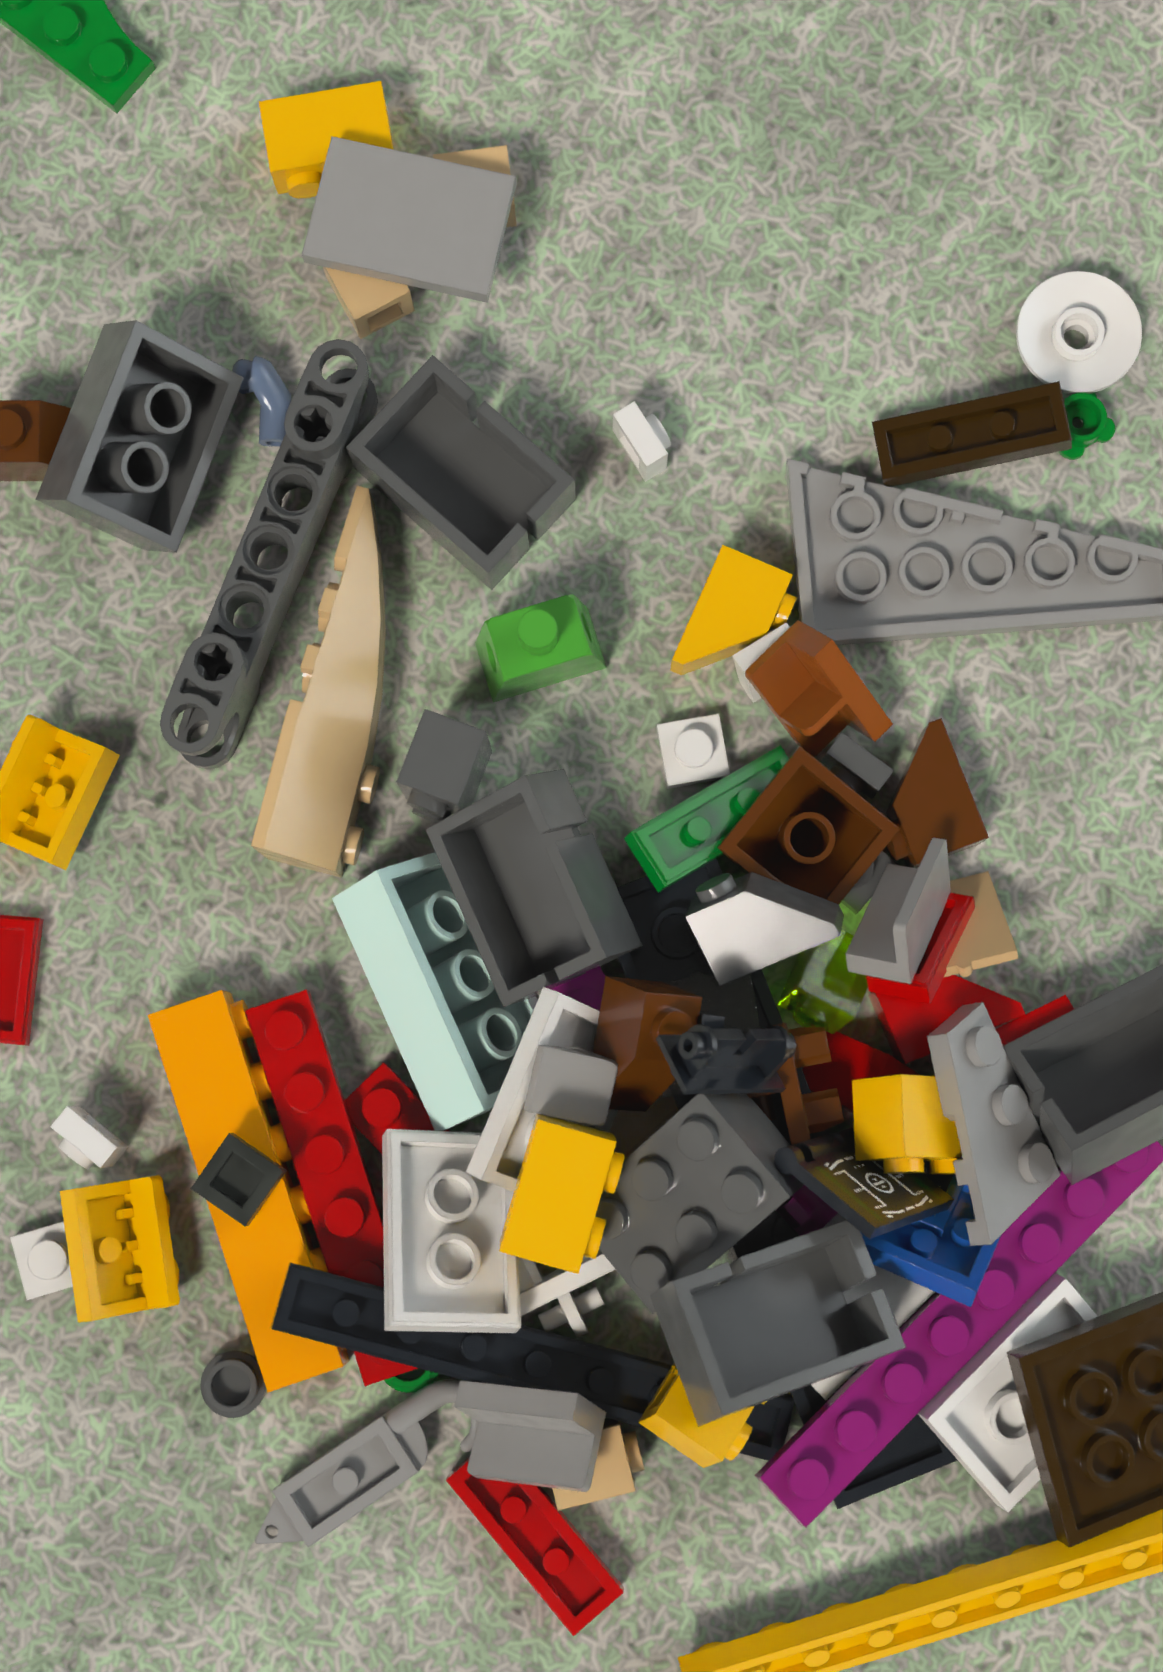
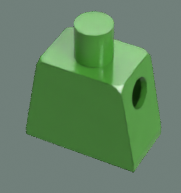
[475,594,607,703]

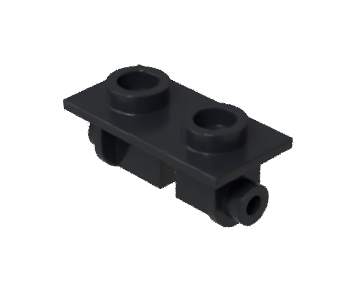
[656,1025,796,1094]

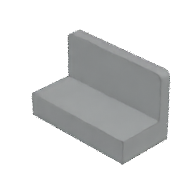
[846,838,951,984]
[454,1381,606,1492]

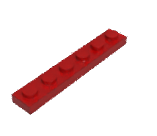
[245,989,417,1386]

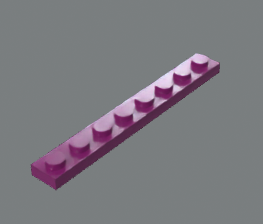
[755,1141,1163,1528]

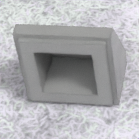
[523,1044,618,1126]

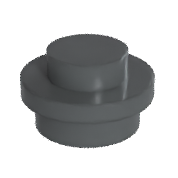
[200,1350,266,1418]

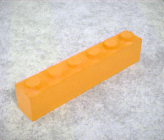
[148,990,350,1392]

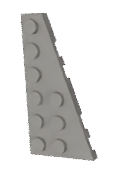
[785,458,1163,645]

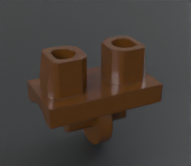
[747,1023,844,1145]

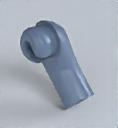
[232,356,292,447]

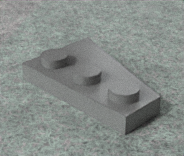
[927,1002,1060,1246]

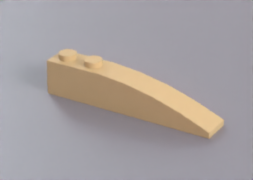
[251,486,386,877]

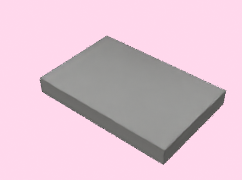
[302,136,516,303]

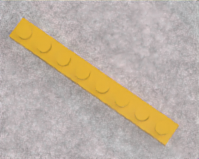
[678,1509,1163,1672]

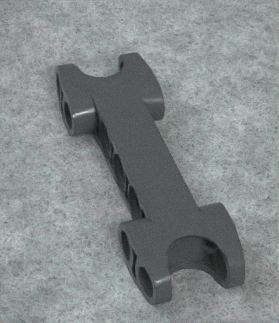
[160,339,378,770]

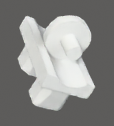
[519,1250,616,1338]

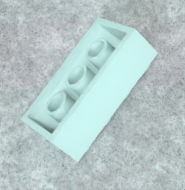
[332,852,538,1131]

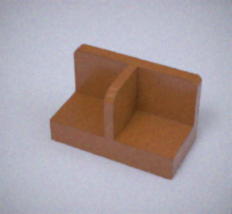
[745,620,893,757]

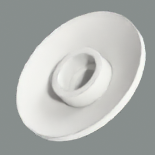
[1016,271,1142,394]

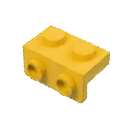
[0,715,120,870]
[60,1175,180,1323]

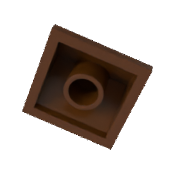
[717,746,900,904]

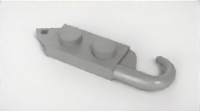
[255,1379,478,1547]

